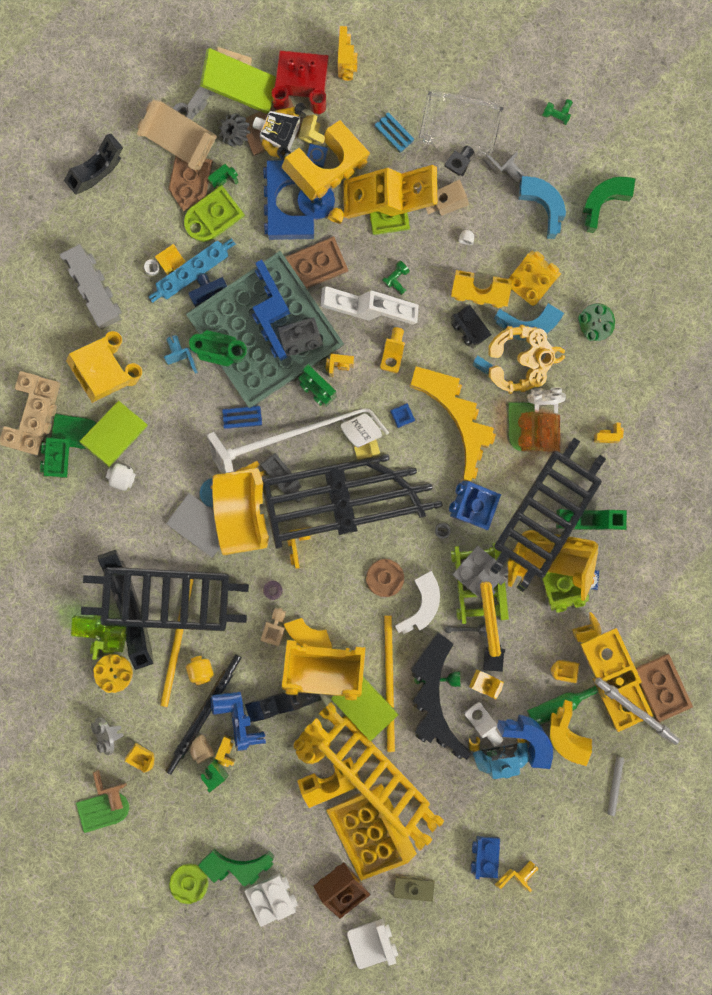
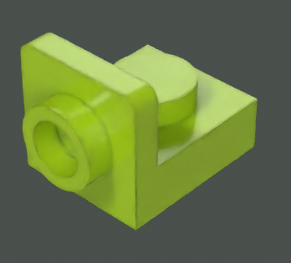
[90,638,121,660]

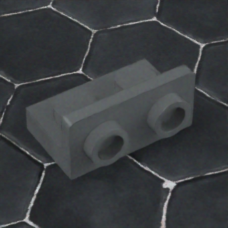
[278,317,323,356]

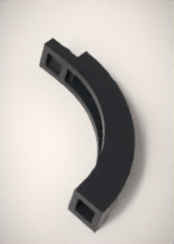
[98,549,154,670]

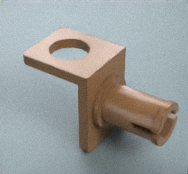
[93,770,127,811]

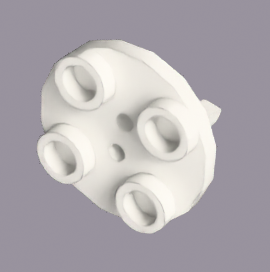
[527,387,566,414]

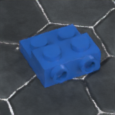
[449,480,501,531]

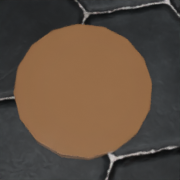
[366,559,404,597]

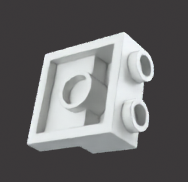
[244,873,298,927]

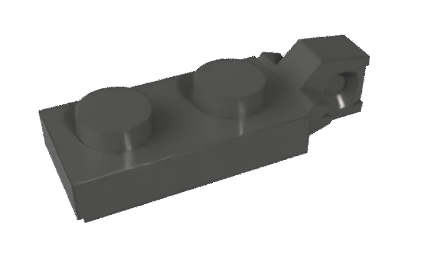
[260,453,303,503]

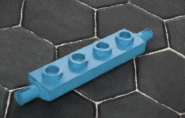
[148,238,236,303]

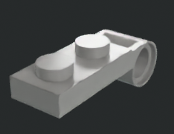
[173,87,215,120]

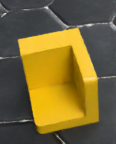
[155,244,186,275]

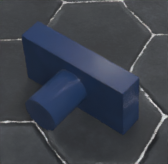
[188,274,227,307]

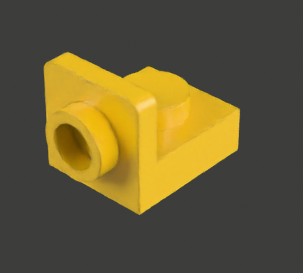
[594,422,624,443]
[215,734,235,767]

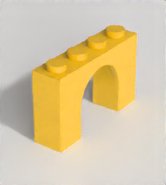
[281,120,370,201]

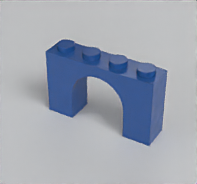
[263,160,314,240]

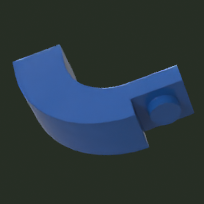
[497,715,553,769]

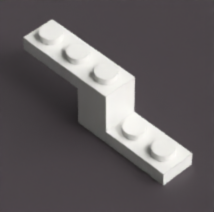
[320,286,419,325]

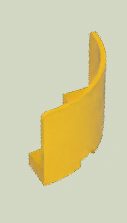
[212,468,269,555]

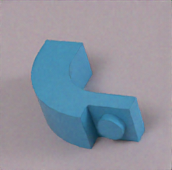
[519,176,566,239]
[494,303,564,341]

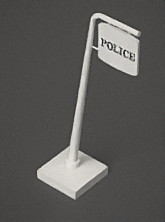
[207,408,389,474]

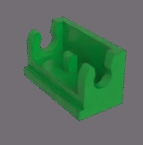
[201,759,229,793]

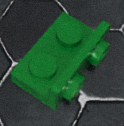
[40,438,70,478]

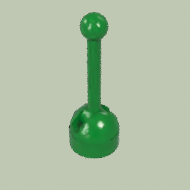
[414,671,461,687]

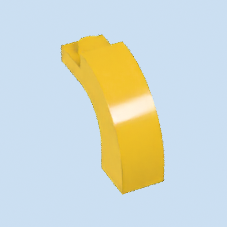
[550,700,592,766]

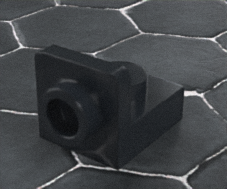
[483,644,506,672]

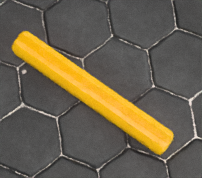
[480,581,501,657]

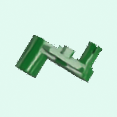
[189,330,247,367]

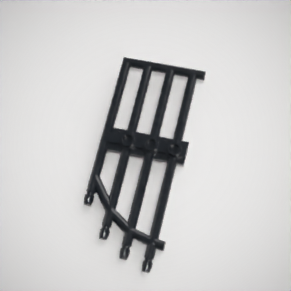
[262,454,443,549]

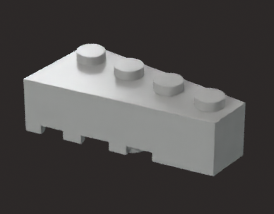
[59,244,122,330]

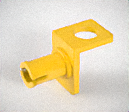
[380,327,405,373]
[494,860,539,892]

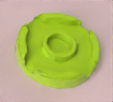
[169,864,209,904]

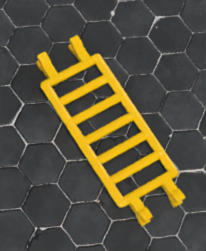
[304,702,444,851]

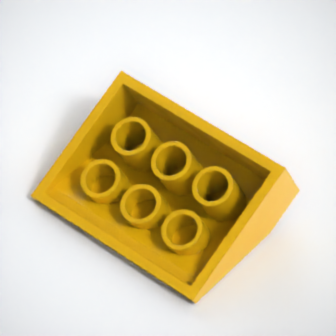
[326,783,417,881]

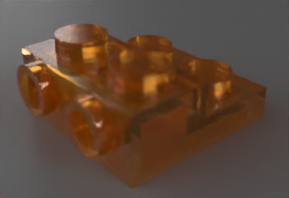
[518,411,560,453]

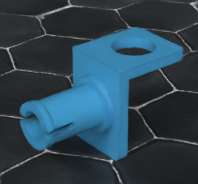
[164,335,198,374]

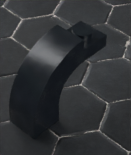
[64,133,123,195]

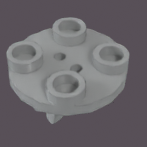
[91,717,123,756]

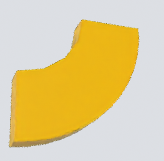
[284,618,333,648]

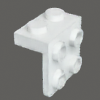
[347,919,398,969]

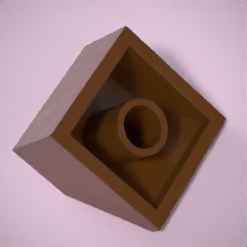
[313,862,371,919]

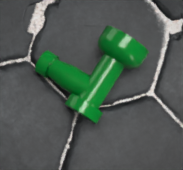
[542,99,573,125]
[382,260,410,295]

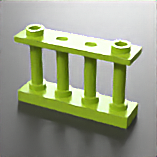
[451,543,509,624]

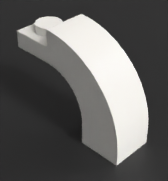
[395,571,440,634]

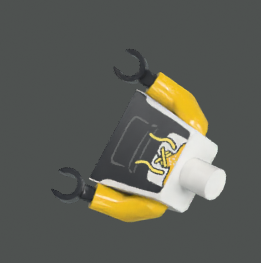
[253,103,308,161]

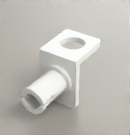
[465,702,503,747]

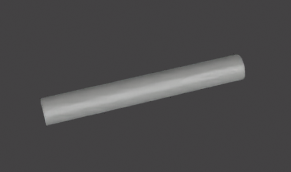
[607,756,624,816]

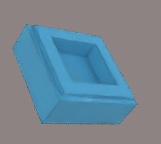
[473,355,494,374]

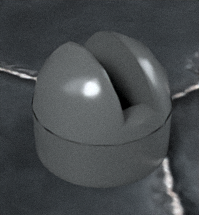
[435,522,451,539]

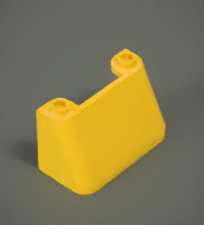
[282,640,366,700]

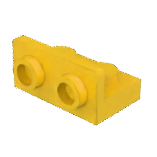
[326,354,354,377]

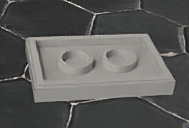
[166,493,220,558]

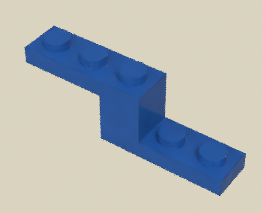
[252,259,290,361]

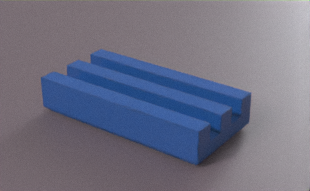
[222,406,262,429]

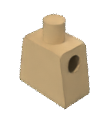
[426,179,469,216]

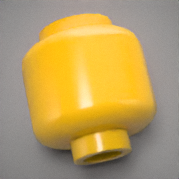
[186,656,214,686]

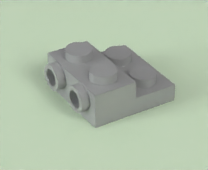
[452,546,508,600]

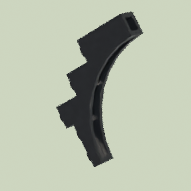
[410,631,471,760]

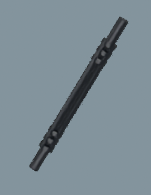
[165,654,242,775]

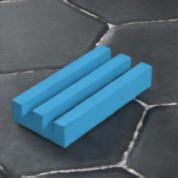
[375,112,414,153]

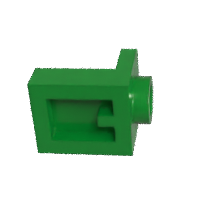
[208,164,238,188]

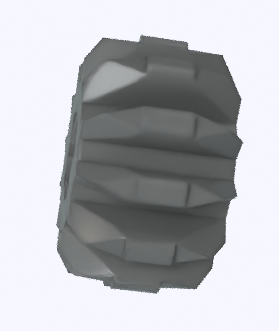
[218,113,251,147]

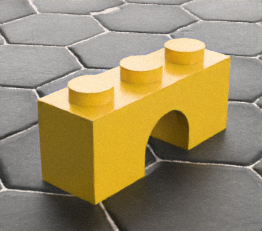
[451,270,512,308]
[297,757,362,808]

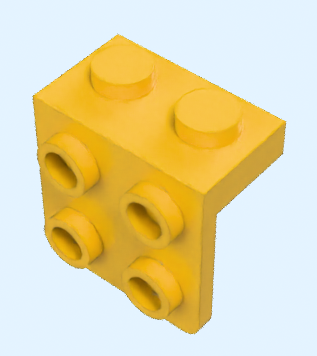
[509,250,561,306]

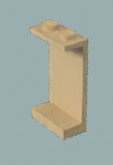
[137,99,217,170]

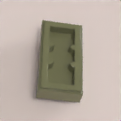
[394,877,435,902]

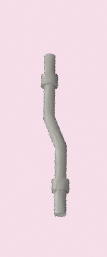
[595,677,680,745]

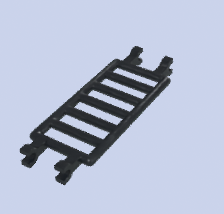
[490,438,606,592]
[81,567,249,631]

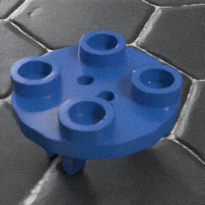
[298,188,335,220]

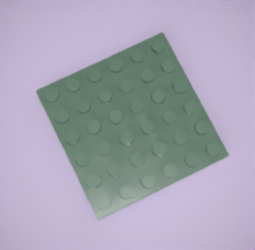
[186,251,344,408]

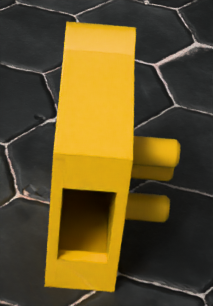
[66,331,142,403]

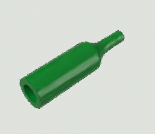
[527,686,599,726]

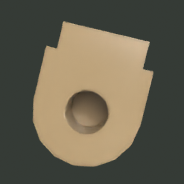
[190,735,215,764]

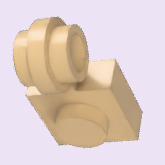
[261,607,286,646]

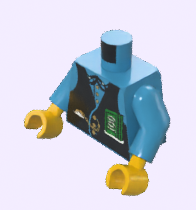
[468,737,529,779]

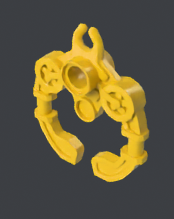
[488,325,565,394]

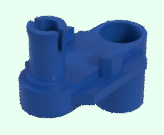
[211,692,266,751]

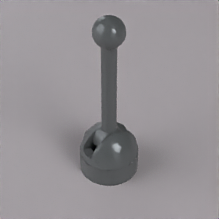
[445,622,487,637]

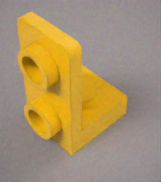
[287,527,311,569]

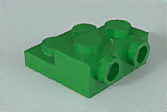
[298,364,337,407]

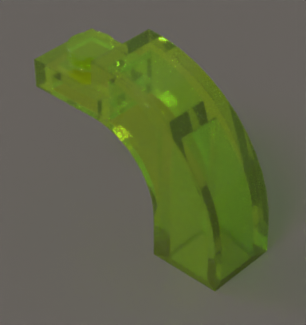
[71,615,126,652]

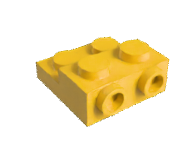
[338,26,358,81]

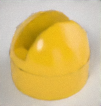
[328,208,344,224]

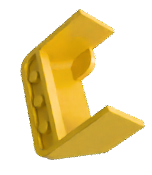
[508,530,598,601]

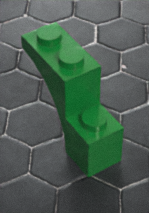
[198,848,275,887]

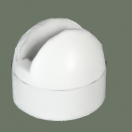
[458,230,474,245]
[144,259,159,276]

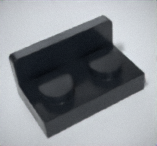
[451,304,492,348]

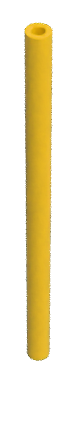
[160,579,194,707]
[384,616,395,752]

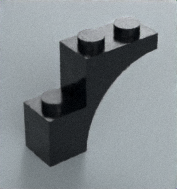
[245,691,321,723]

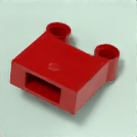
[272,50,329,114]

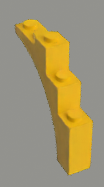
[410,366,496,482]

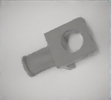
[482,152,525,183]

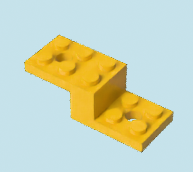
[343,165,437,219]
[580,628,653,732]

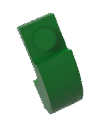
[582,176,636,233]
[556,509,627,531]

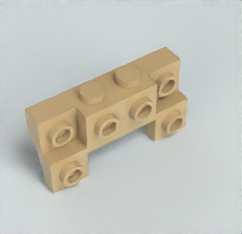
[0,371,61,456]

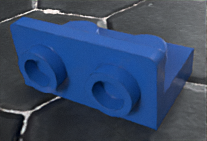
[471,836,500,879]

